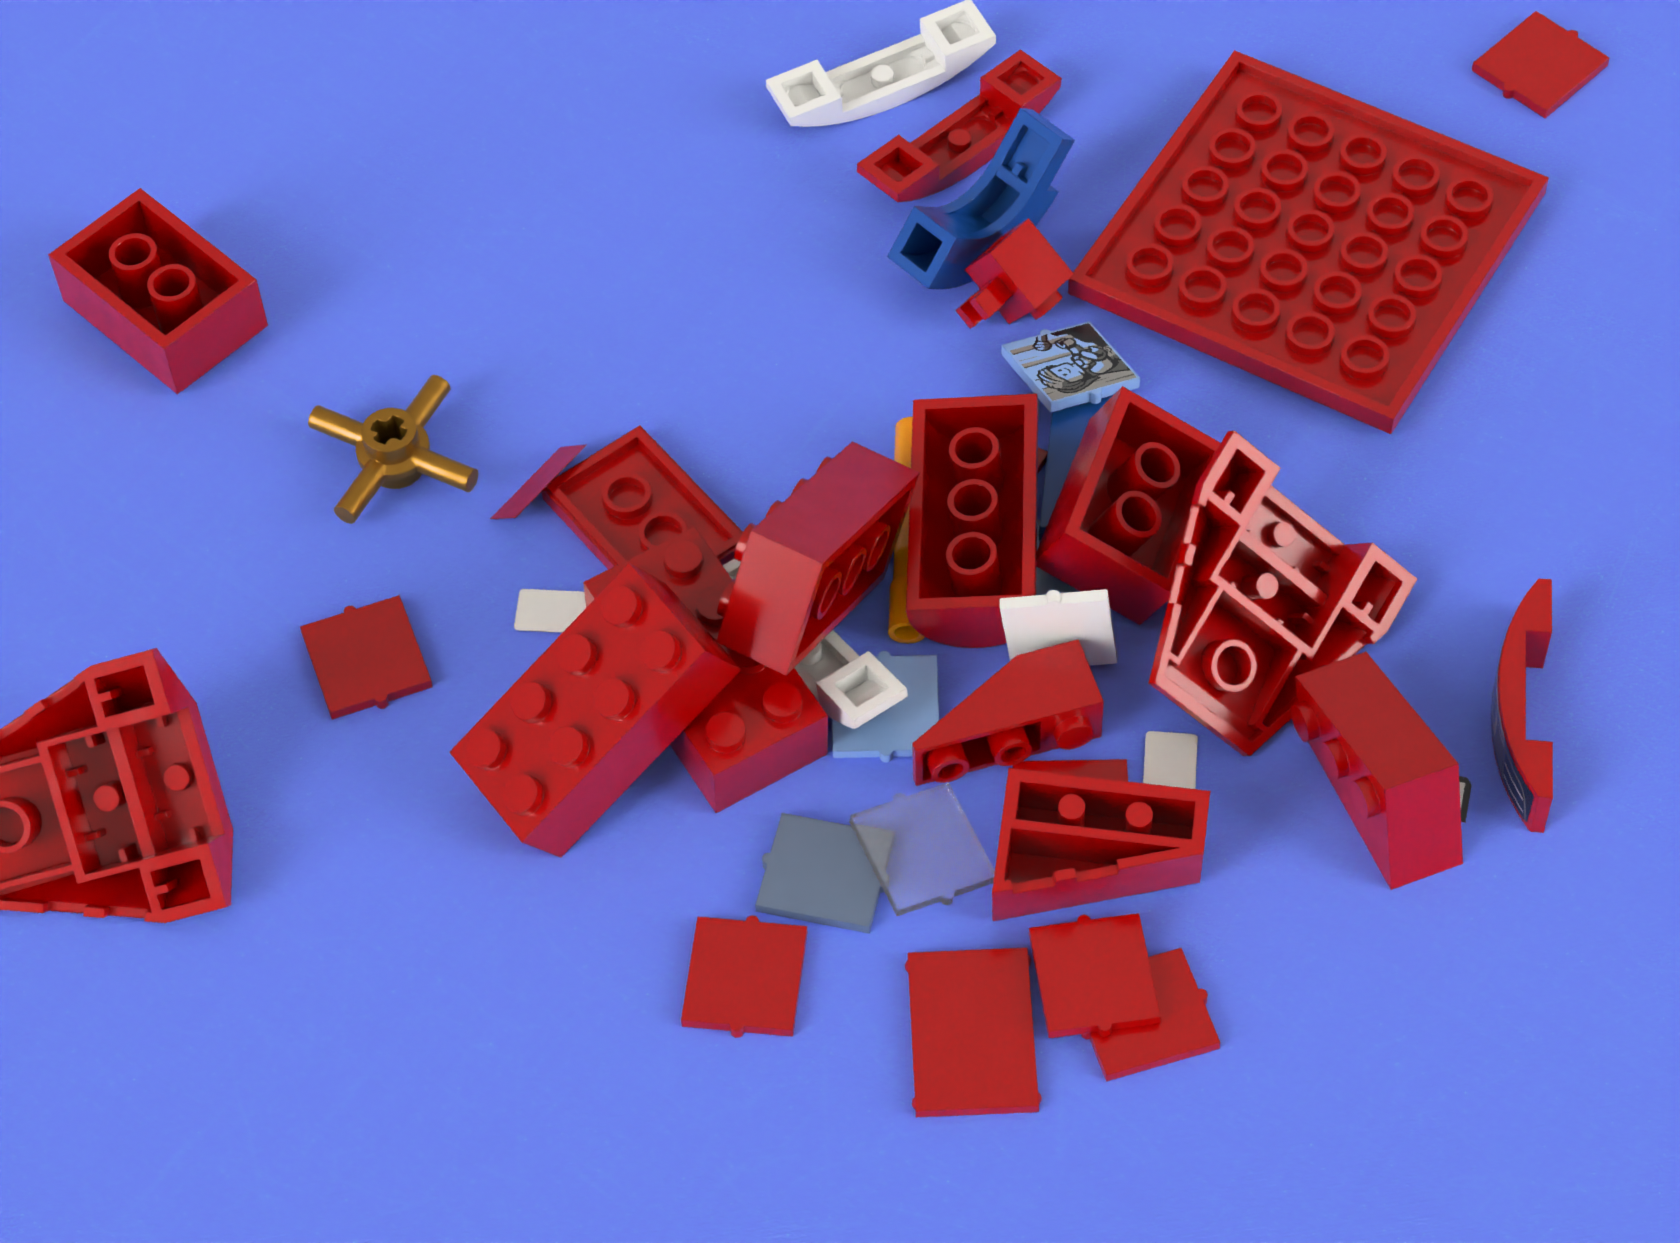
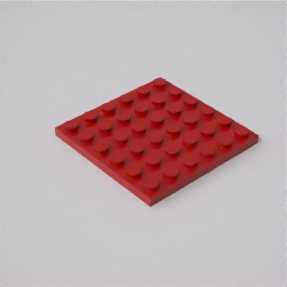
[1068,50,1549,434]

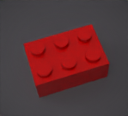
[48,188,268,395]
[1036,386,1220,625]

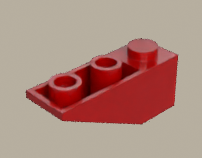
[912,639,1104,786]

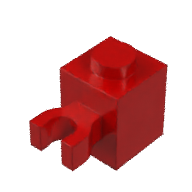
[955,218,1074,329]

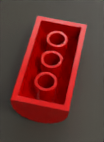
[906,394,1038,648]

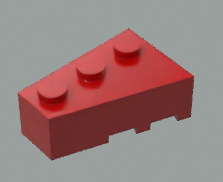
[1291,651,1463,890]
[992,768,1210,921]

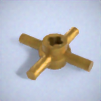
[308,375,479,524]

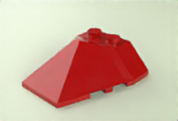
[1149,430,1417,756]
[0,648,233,923]

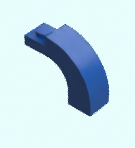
[887,108,1075,289]

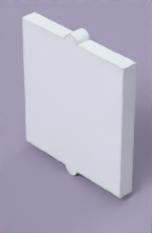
[1000,589,1117,666]

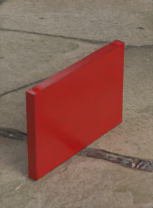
[905,948,1042,1118]

